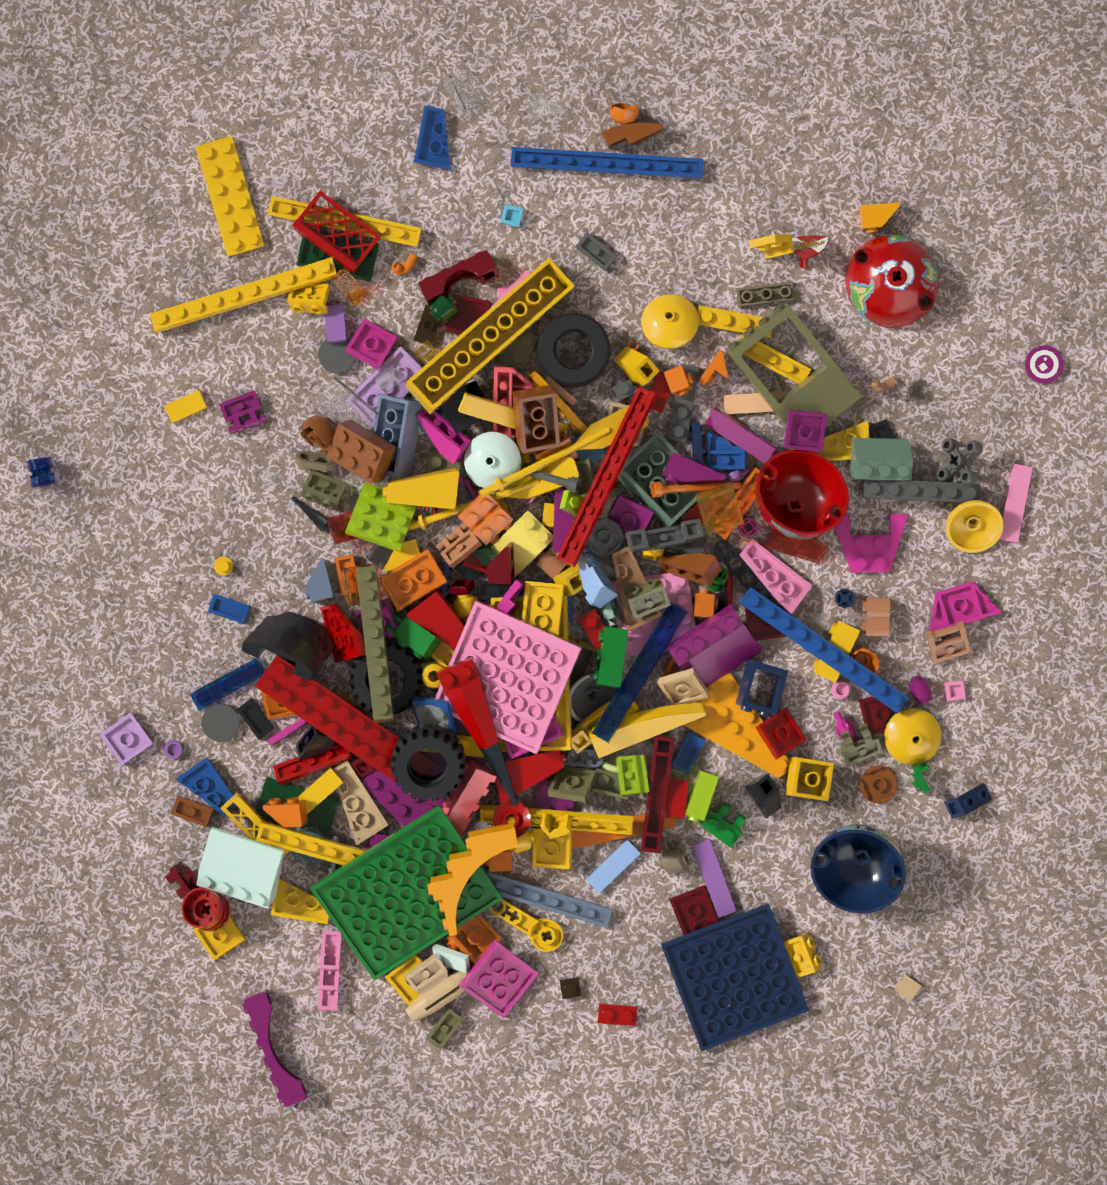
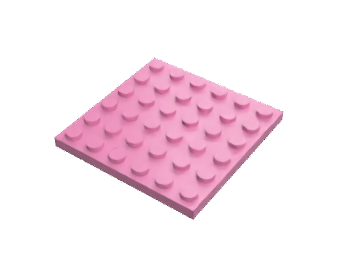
[435,601,582,754]

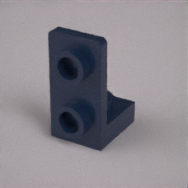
[944,783,992,819]

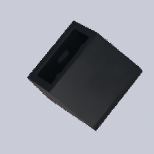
[441,380,486,434]

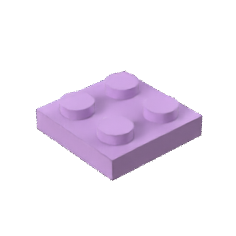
[100,712,153,766]

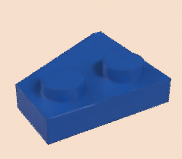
[707,432,746,469]

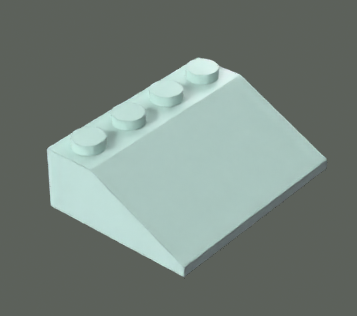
[197,827,284,909]

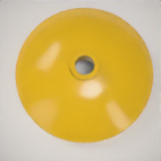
[641,294,699,349]
[945,500,1003,553]
[884,708,942,765]

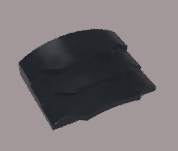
[241,612,335,681]

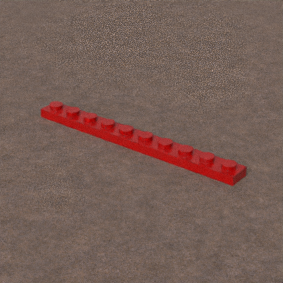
[556,387,657,567]

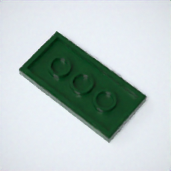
[296,231,379,282]
[256,777,340,837]

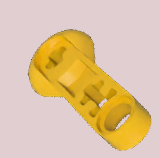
[489,899,563,952]

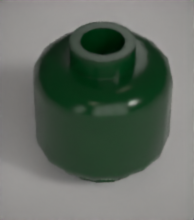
[430,295,458,324]

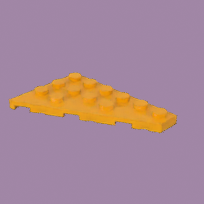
[684,672,790,778]

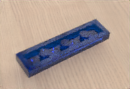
[190,658,265,711]

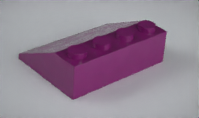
[667,604,762,687]

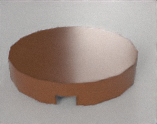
[859,765,898,804]

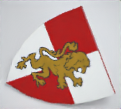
[792,235,828,268]

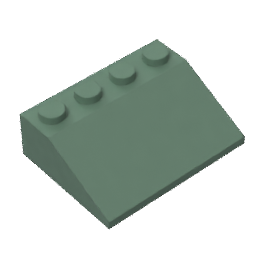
[618,431,706,527]

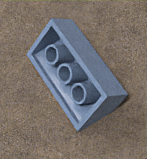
[373,394,422,477]

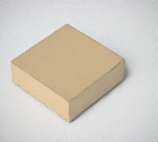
[894,974,922,1002]

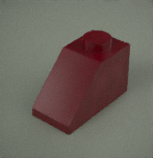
[485,542,515,584]

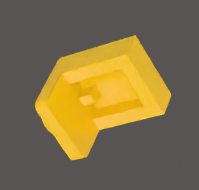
[540,813,573,839]

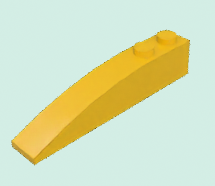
[588,703,706,758]

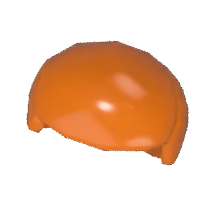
[609,103,639,125]
[850,648,879,674]

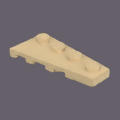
[333,760,389,846]

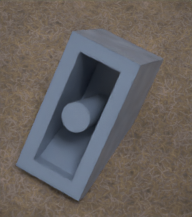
[304,560,335,603]

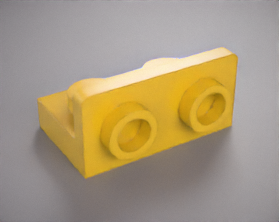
[749,234,794,259]
[287,283,331,314]
[783,932,822,978]

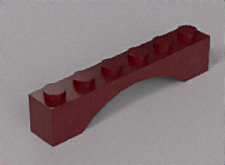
[640,736,675,854]

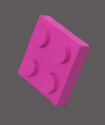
[345,318,398,370]

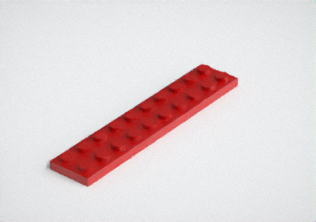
[255,654,435,781]

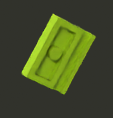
[616,754,649,796]

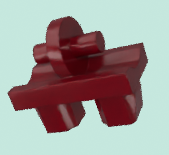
[165,861,199,899]

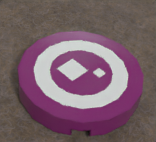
[1025,345,1063,384]

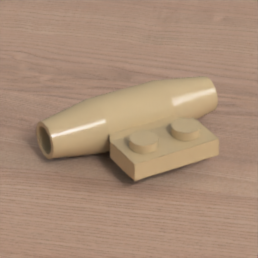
[404,953,471,1022]

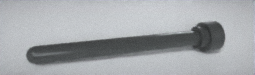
[520,466,581,493]

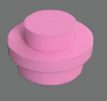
[831,680,851,699]

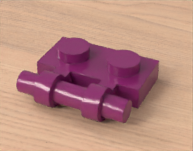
[219,390,267,435]

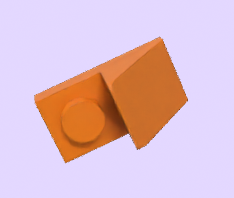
[697,350,728,387]

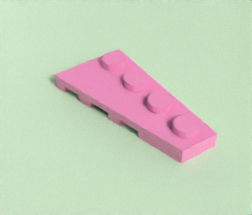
[740,539,812,615]

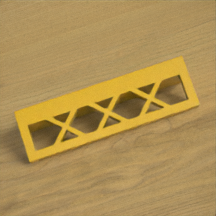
[221,792,290,855]

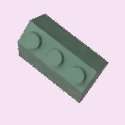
[850,437,913,480]

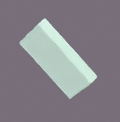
[432,944,470,974]

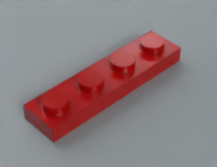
[273,742,351,785]

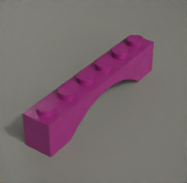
[242,989,308,1107]

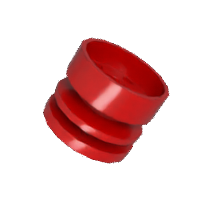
[181,887,231,932]

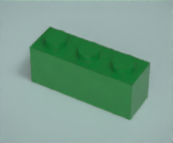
[593,626,628,688]

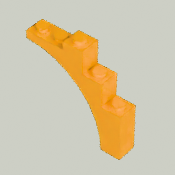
[427,823,518,936]

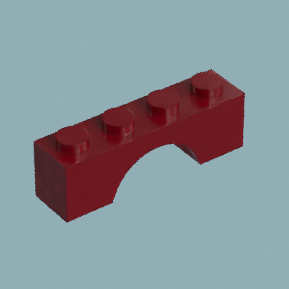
[418,250,500,307]

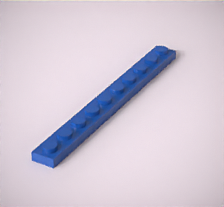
[511,147,703,179]
[739,587,909,714]

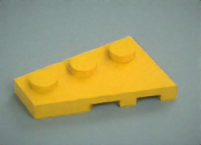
[812,421,869,461]

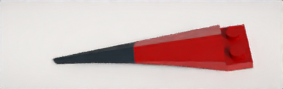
[436,657,518,807]

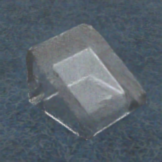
[568,623,585,643]

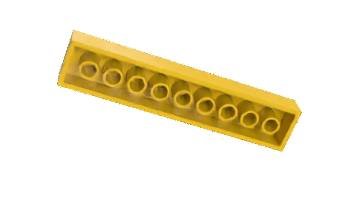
[404,258,575,414]

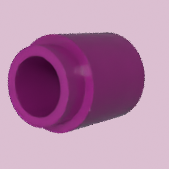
[908,675,933,705]

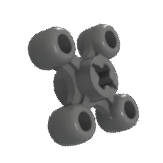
[937,438,983,486]

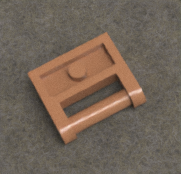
[925,621,971,664]

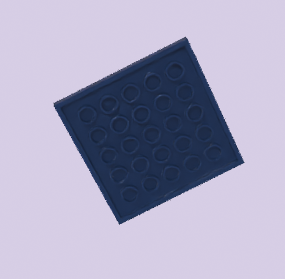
[660,903,809,1052]

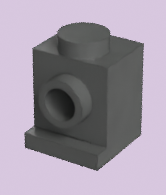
[611,377,636,402]

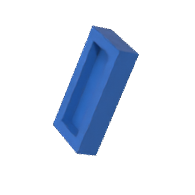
[208,594,251,624]
[671,732,705,775]

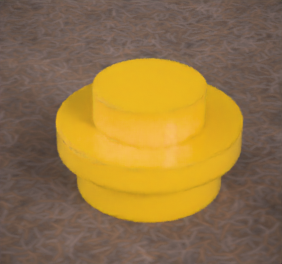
[214,557,233,576]

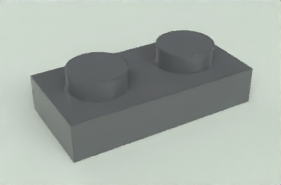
[575,232,617,271]

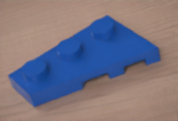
[413,105,451,171]
[175,757,237,815]

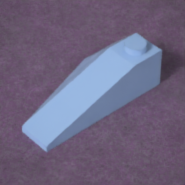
[578,544,618,608]

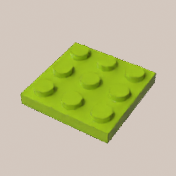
[345,482,417,552]

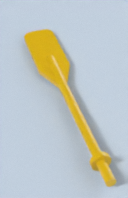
[479,405,649,498]
[408,457,579,531]

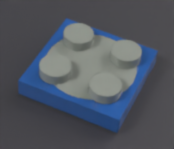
[412,697,456,735]

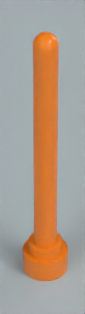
[651,481,741,497]

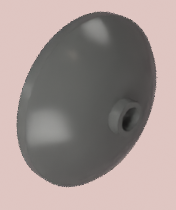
[570,671,623,723]

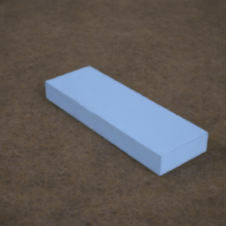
[586,839,641,893]

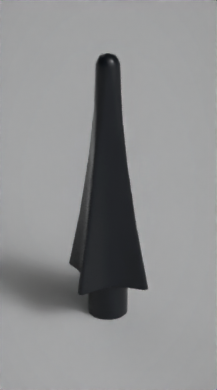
[291,496,334,534]

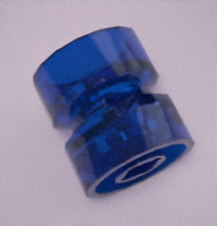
[27,457,56,488]

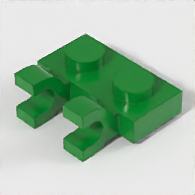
[700,802,746,848]

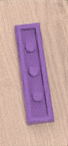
[692,839,736,918]

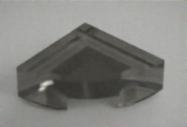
[905,380,925,403]

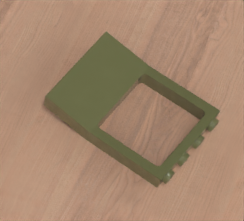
[725,304,861,428]

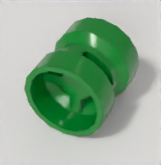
[706,566,728,592]

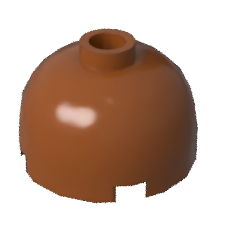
[298,416,336,453]

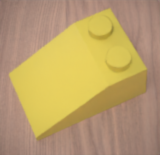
[485,511,553,577]

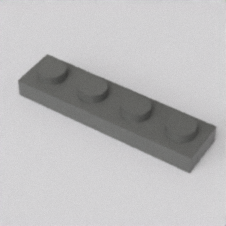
[667,364,699,443]

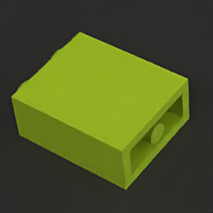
[685,769,719,823]

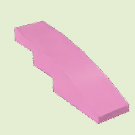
[318,931,342,1012]

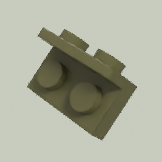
[301,469,347,510]
[624,578,670,619]
[591,768,629,802]

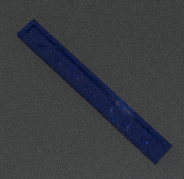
[592,602,688,744]

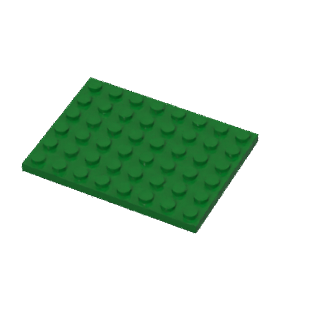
[310,805,503,981]

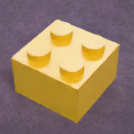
[785,757,834,801]

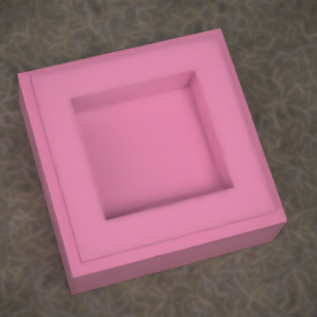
[944,680,966,702]

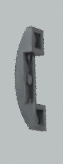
[625,519,704,552]

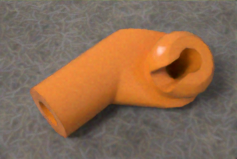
[392,253,419,275]

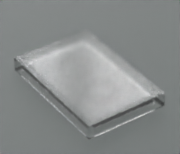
[313,376,379,429]

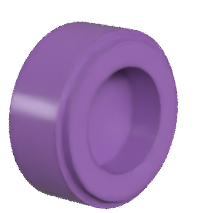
[164,740,184,759]

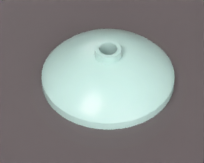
[464,432,522,488]

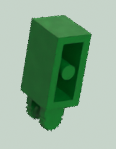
[385,615,441,660]

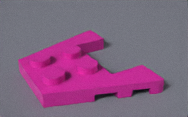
[833,514,907,573]

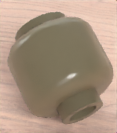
[659,847,689,874]

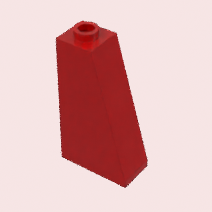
[406,589,466,650]
[493,750,567,803]

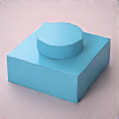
[500,204,524,228]

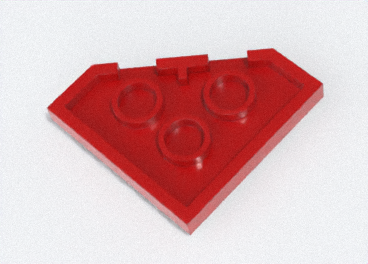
[320,603,366,663]

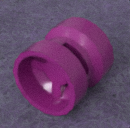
[738,518,758,537]

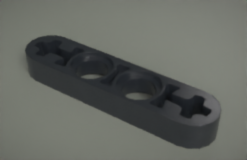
[714,540,769,598]

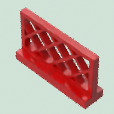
[292,190,381,274]

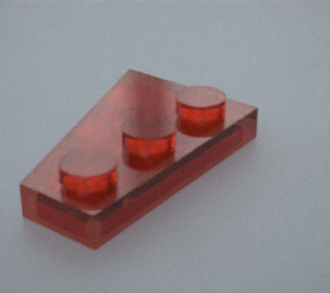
[761,529,829,564]

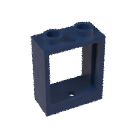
[735,660,788,718]

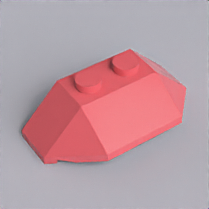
[493,366,533,440]

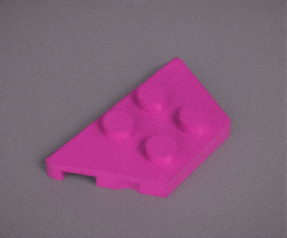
[929,581,1001,632]

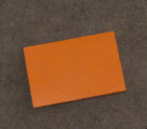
[379,549,448,612]

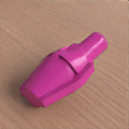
[833,711,857,741]

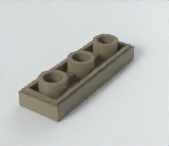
[736,281,796,308]

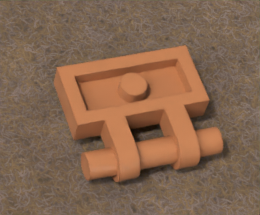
[436,523,482,569]

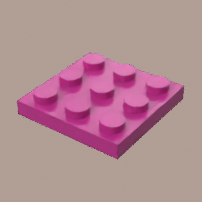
[460,940,539,1019]

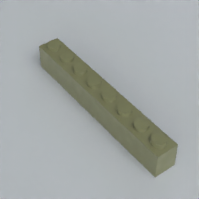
[356,565,395,723]

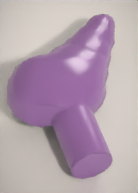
[723,466,754,482]

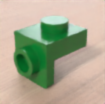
[910,763,930,794]

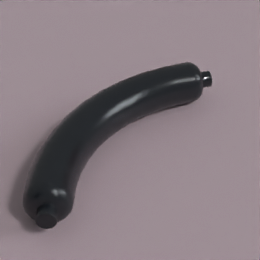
[715,585,727,614]

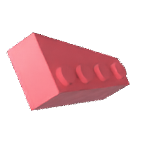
[443,758,497,836]

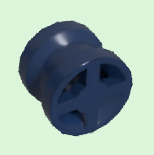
[834,589,855,608]

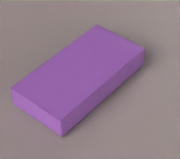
[325,304,347,344]

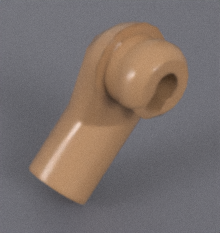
[870,376,898,393]

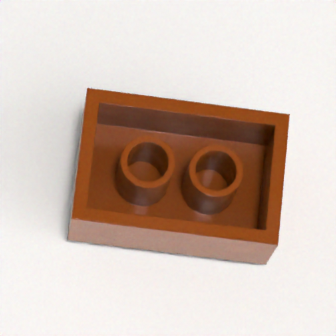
[512,385,560,453]
[326,420,396,484]

